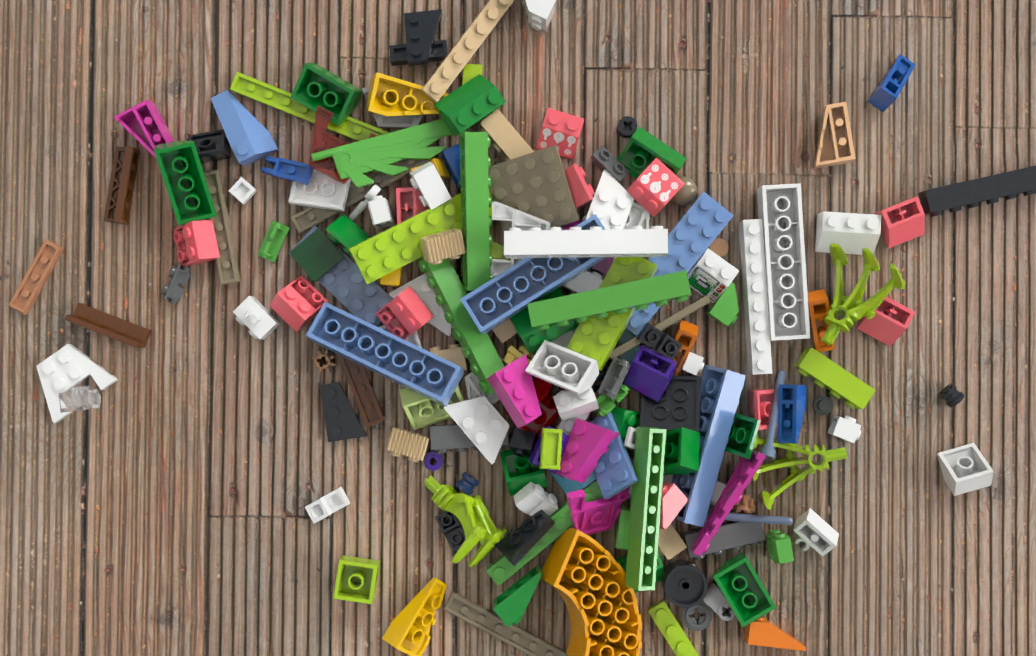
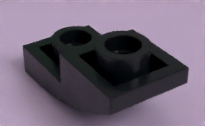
[636,322,683,360]
[435,511,465,553]

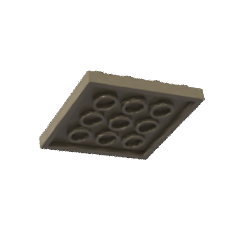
[488,145,580,233]

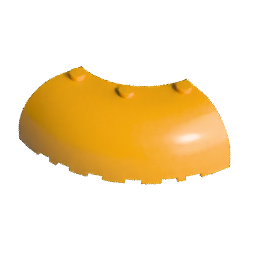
[540,528,642,656]

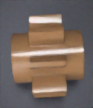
[312,350,336,373]
[732,495,756,515]

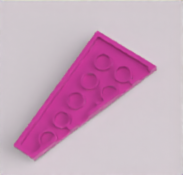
[690,450,766,556]

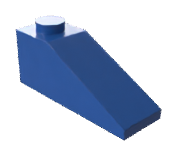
[868,54,915,112]
[777,384,806,444]

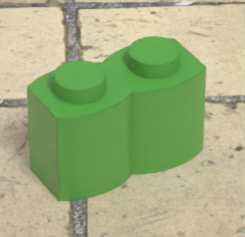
[765,529,794,564]

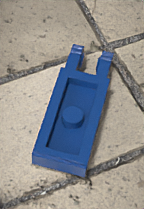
[261,156,314,185]

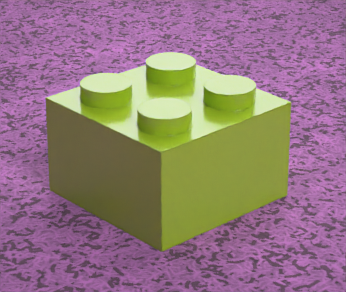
[333,555,381,604]

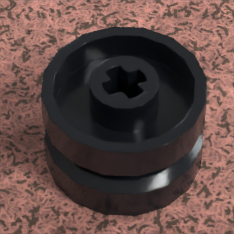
[661,560,708,608]

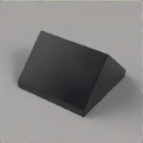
[187,129,231,164]

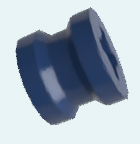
[455,472,480,496]

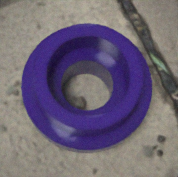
[424,451,443,471]

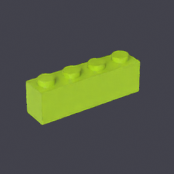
[794,347,876,410]

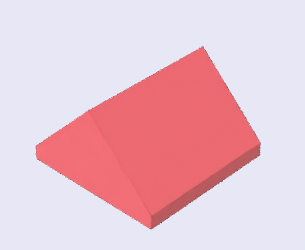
[748,389,778,430]

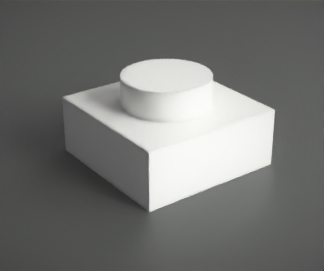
[229,177,257,205]

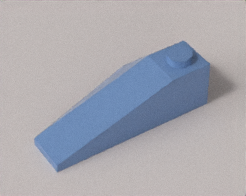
[211,90,278,167]

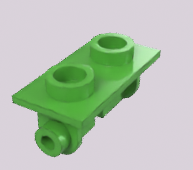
[257,220,290,263]
[594,385,630,418]

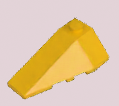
[367,72,449,116]
[382,577,447,656]

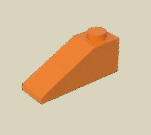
[807,289,835,352]
[672,319,699,376]
[744,616,806,651]

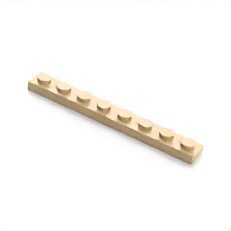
[421,0,514,103]

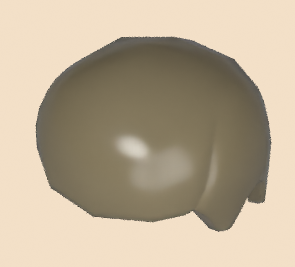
[671,176,697,206]

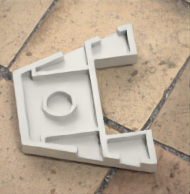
[490,201,551,277]
[36,344,118,423]

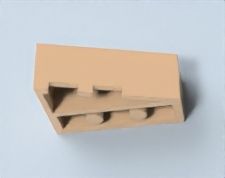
[813,102,856,169]

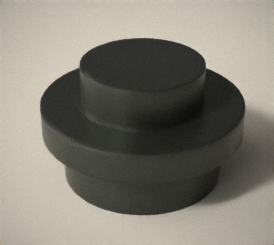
[813,396,833,415]

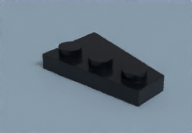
[404,9,442,66]

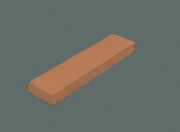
[8,239,65,315]

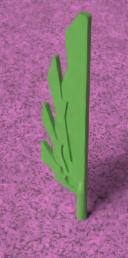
[311,119,469,188]

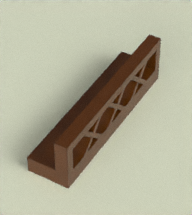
[104,146,140,225]
[65,303,152,348]

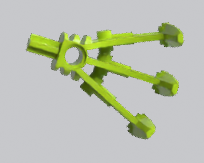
[821,244,906,345]
[752,434,848,510]
[424,475,507,567]

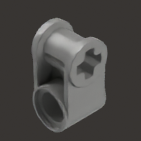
[703,582,735,621]

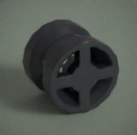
[617,116,637,138]
[938,383,965,408]

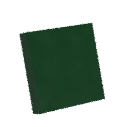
[289,228,344,282]

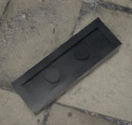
[389,40,448,66]

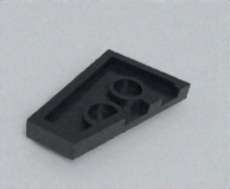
[320,382,367,442]
[495,509,555,566]

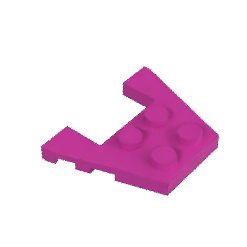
[566,485,632,535]

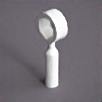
[349,184,381,221]

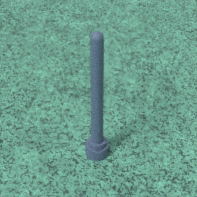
[760,370,786,460]
[705,510,793,525]

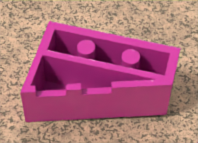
[113,99,174,158]
[487,354,542,428]
[556,418,620,483]

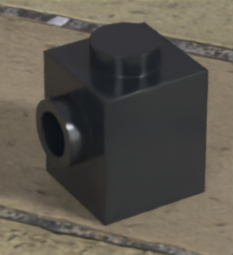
[508,428,538,457]

